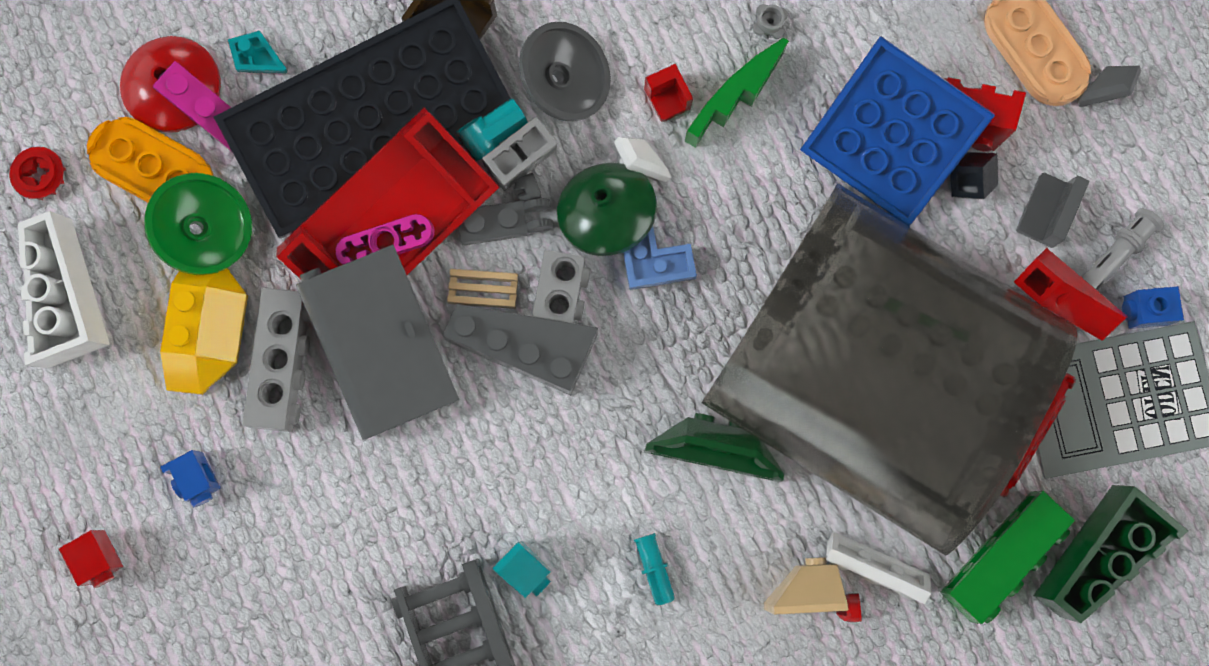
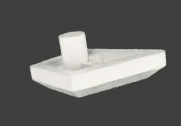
[614,137,671,182]

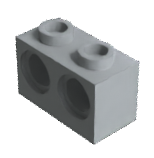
[482,117,558,192]
[532,250,591,323]

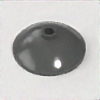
[519,22,611,122]

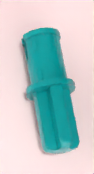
[634,533,675,606]

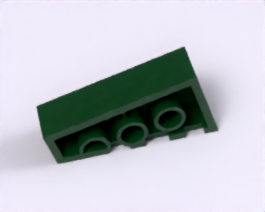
[1033,485,1189,623]

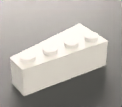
[18,211,110,368]

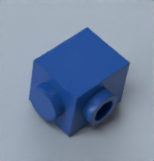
[1122,286,1184,329]

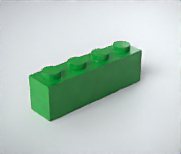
[940,491,1075,625]

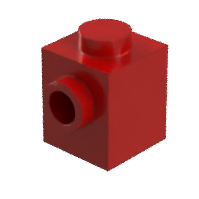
[58,530,124,588]

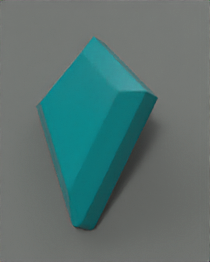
[228,30,288,74]

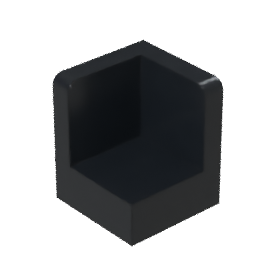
[950,152,998,199]

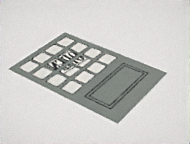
[1015,321,1209,479]

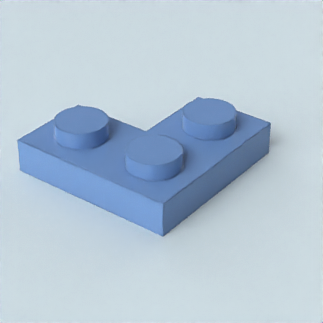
[623,226,697,290]

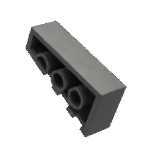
[442,304,598,396]

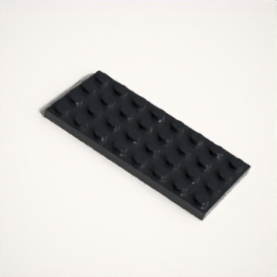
[214,0,511,239]

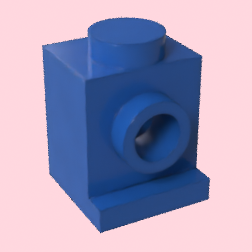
[160,450,221,508]

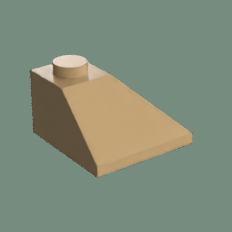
[764,557,848,615]

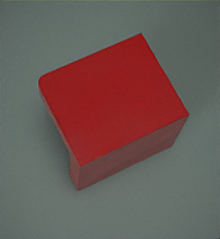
[644,63,693,122]

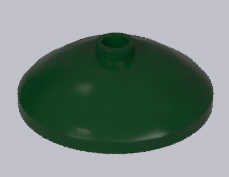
[557,163,657,256]

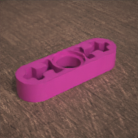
[336,214,435,265]

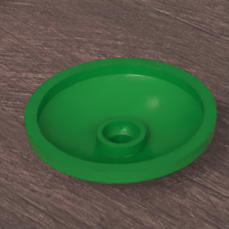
[144,173,252,275]

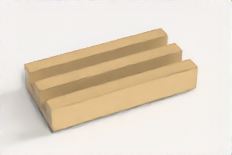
[447,269,518,309]

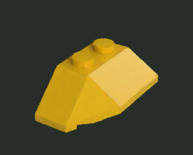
[160,268,248,395]

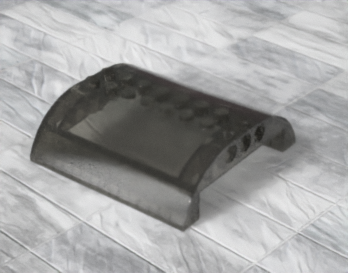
[701,182,1078,556]

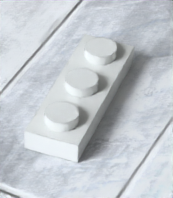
[826,531,931,604]

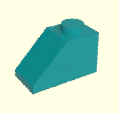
[492,541,552,598]

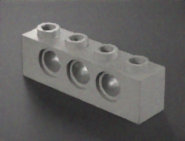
[242,288,311,432]

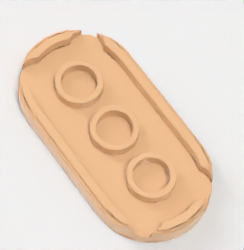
[984,0,1091,106]

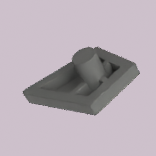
[1077,65,1141,107]

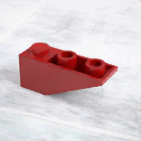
[1014,248,1128,341]

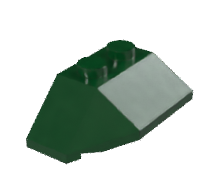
[644,413,785,482]

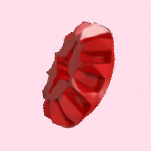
[9,147,66,200]

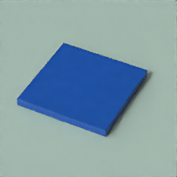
[800,36,995,227]

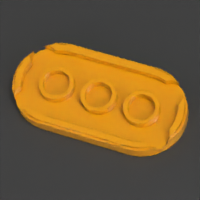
[87,117,214,203]

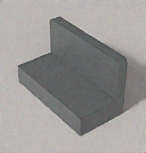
[1016,173,1090,248]

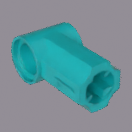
[456,99,528,162]

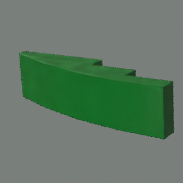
[685,38,789,148]

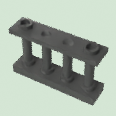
[392,559,516,666]

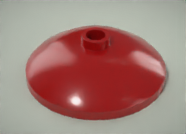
[120,36,221,133]

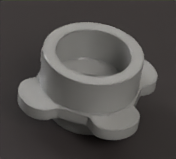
[753,4,788,39]

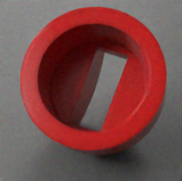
[836,593,862,622]

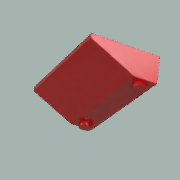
[276,108,499,279]

